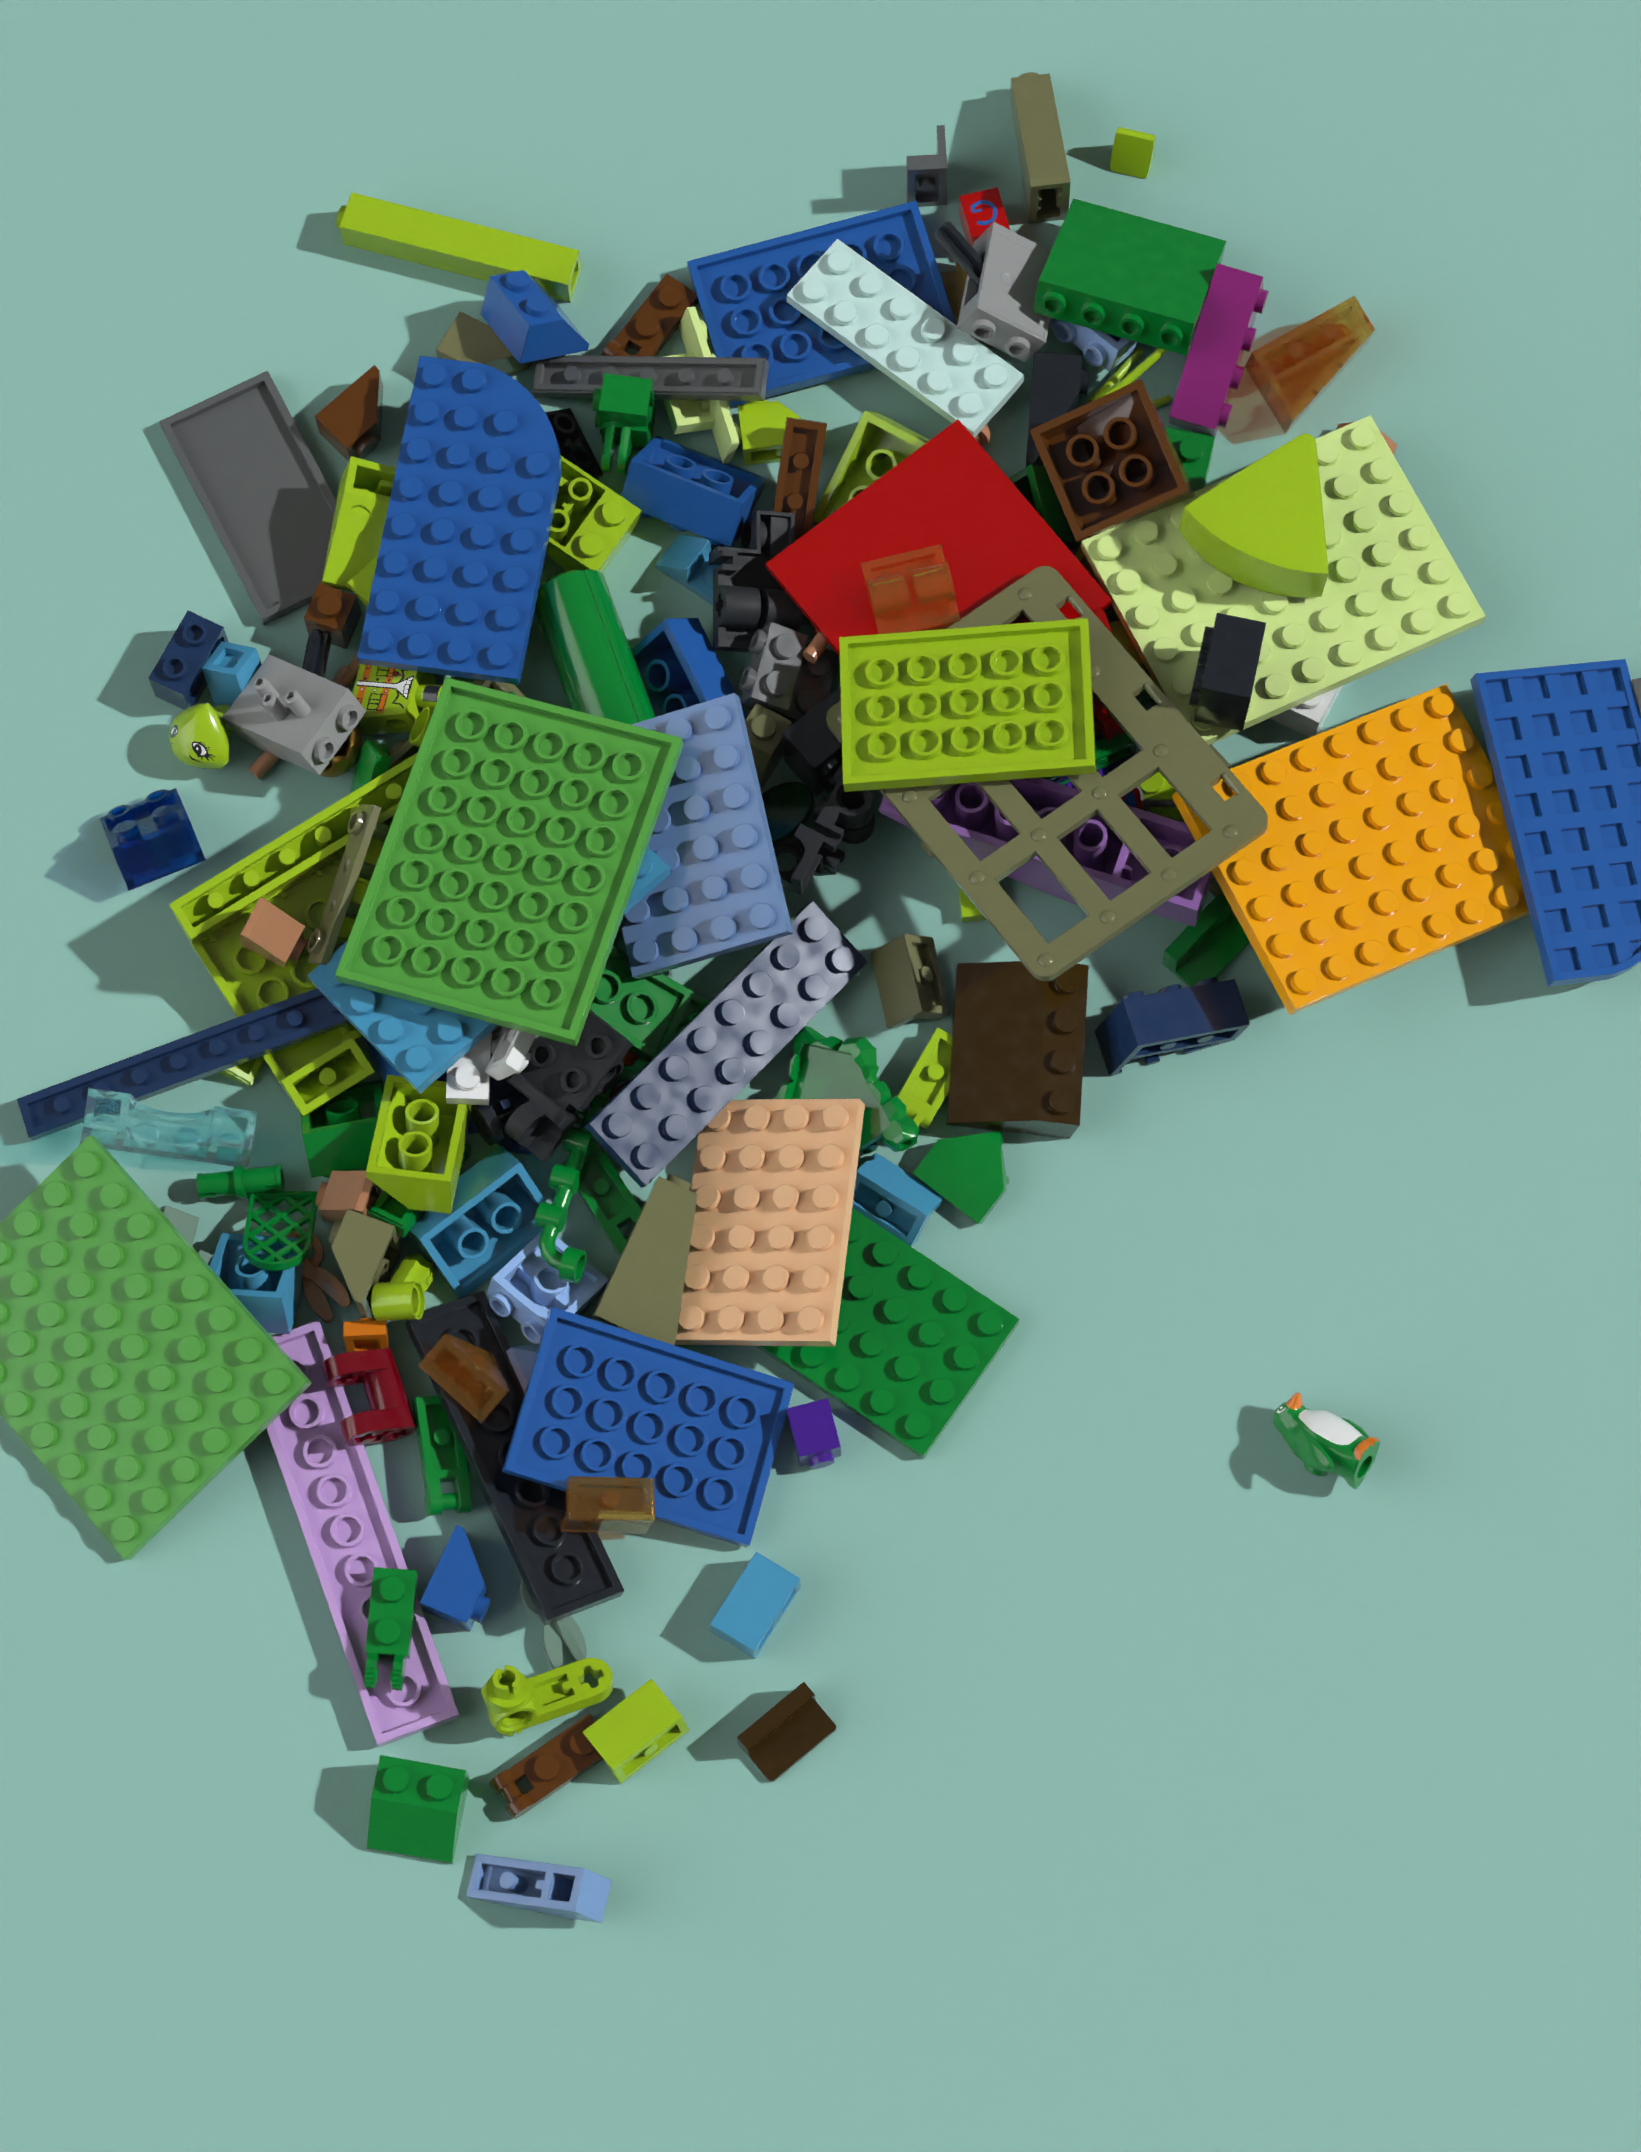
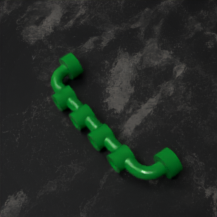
[535,1058,649,1284]

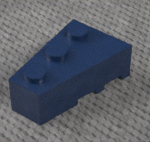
[1094,977,1250,1077]

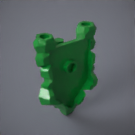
[774,1026,919,1154]

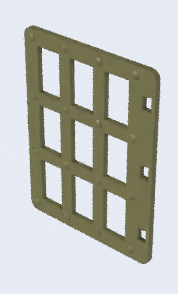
[826,566,1268,981]

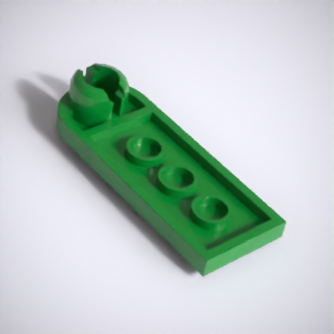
[590,946,709,1061]

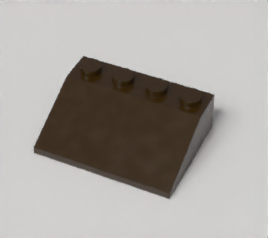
[946,961,1089,1139]

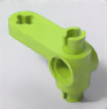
[481,1658,613,1737]

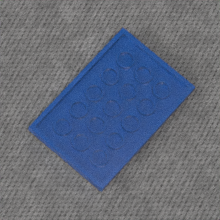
[687,201,957,407]
[502,1307,795,1548]

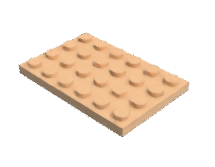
[675,1099,865,1347]

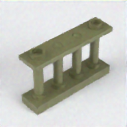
[307,804,390,966]

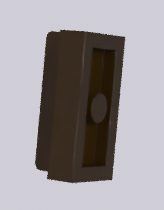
[737,1682,836,1782]

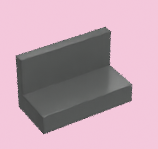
[906,125,947,207]

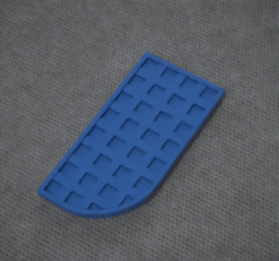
[357,356,562,685]
[1470,659,1641,987]

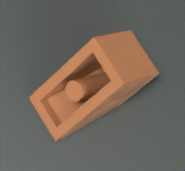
[240,897,308,968]
[315,1171,383,1224]

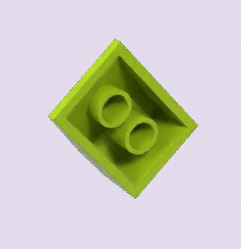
[813,411,929,523]

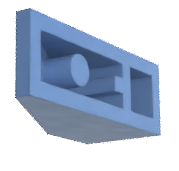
[466,1854,612,1923]

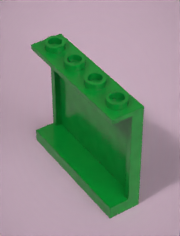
[1032,198,1226,356]

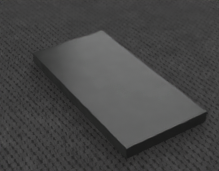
[159,371,341,625]

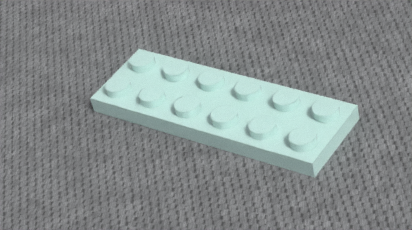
[787,239,1024,438]

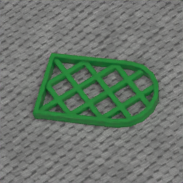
[242,1191,318,1271]

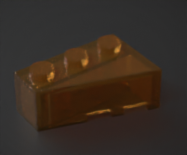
[1244,296,1375,434]

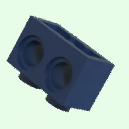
[148,610,229,710]

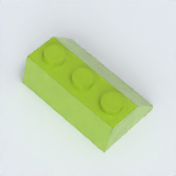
[366,1075,471,1214]

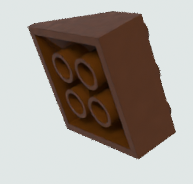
[1029,379,1195,544]

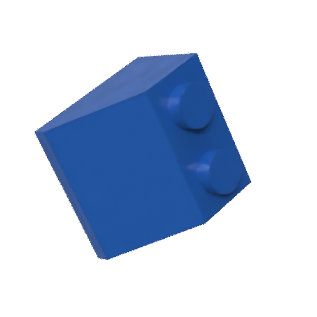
[481,270,589,364]

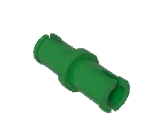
[196,1164,285,1200]

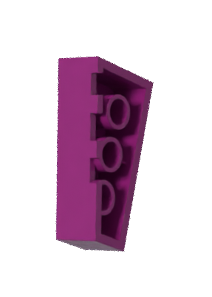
[1169,263,1269,437]

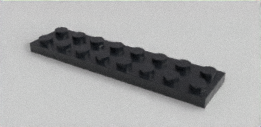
[405,1290,625,1626]

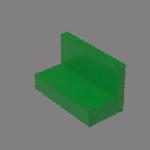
[1162,892,1250,987]

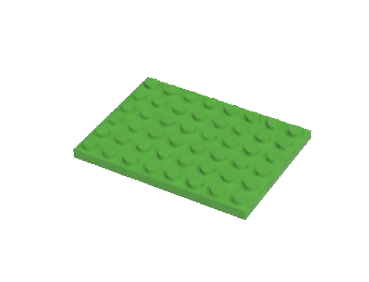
[335,677,684,1046]
[0,1135,312,1560]

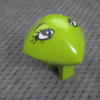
[169,703,232,769]

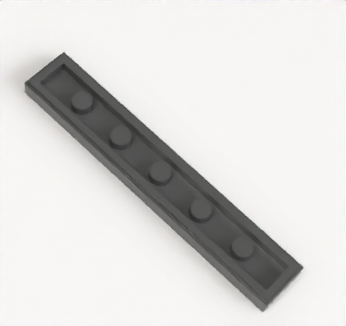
[532,355,769,401]

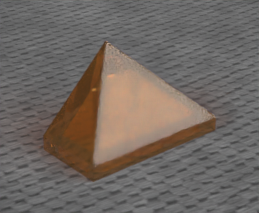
[418,1333,510,1423]

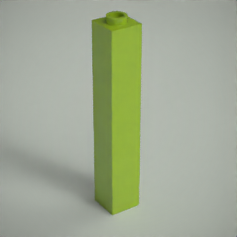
[336,192,582,302]

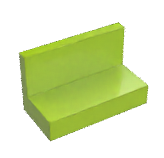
[583,1679,689,1784]

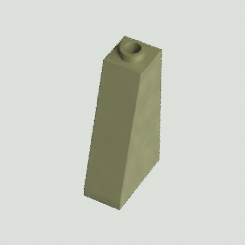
[1010,72,1071,224]
[591,1174,697,1345]

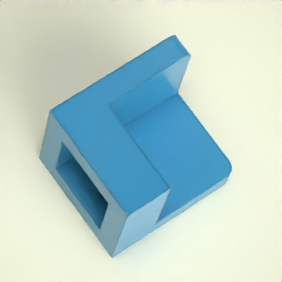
[202,641,262,707]

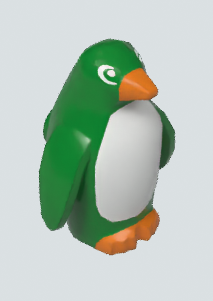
[1273,1392,1380,1489]

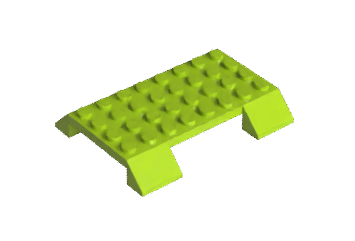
[169,753,418,1117]

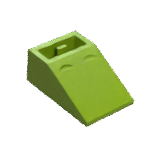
[546,455,641,573]
[322,456,396,591]

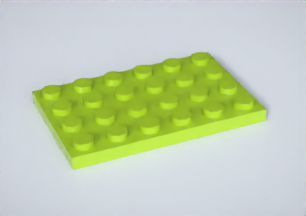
[839,618,1096,792]

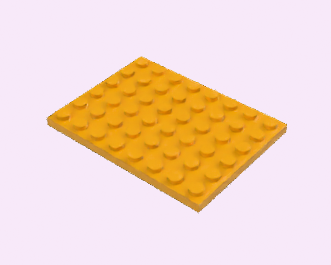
[1171,684,1529,1015]

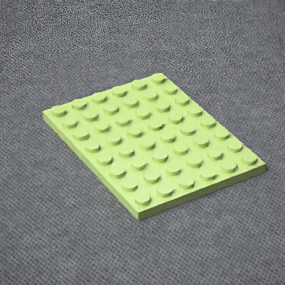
[1081,415,1486,745]

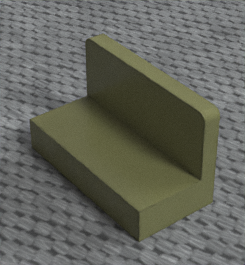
[871,934,950,1029]

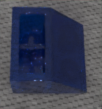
[100,788,206,891]

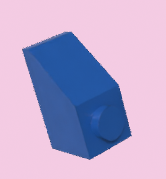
[419,1525,491,1631]

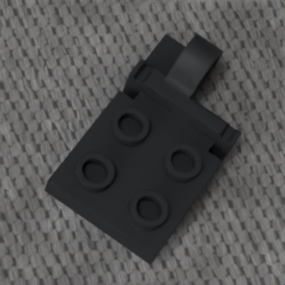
[709,510,803,653]
[773,763,874,895]
[504,1010,633,1162]

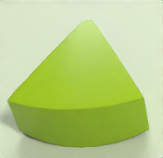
[1179,433,1329,598]

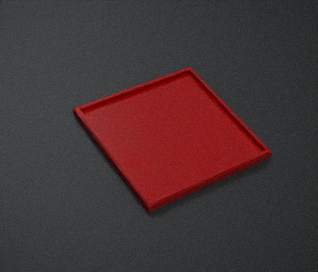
[766,419,1112,657]

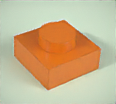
[343,1318,390,1352]

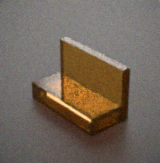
[561,1476,655,1534]

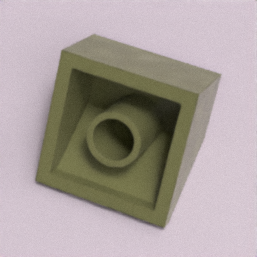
[329,1209,403,1318]

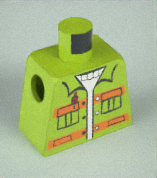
[352,664,443,735]

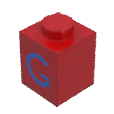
[959,187,1010,247]

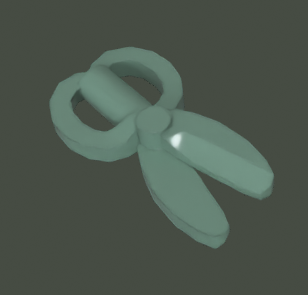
[520,1581,587,1669]

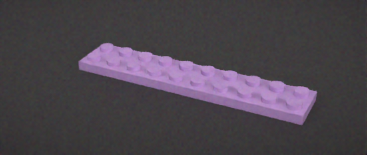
[266,1320,460,1747]

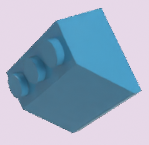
[408,1145,547,1299]

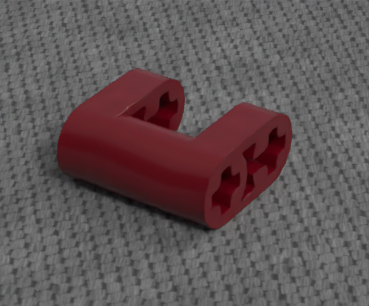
[321,1348,417,1446]

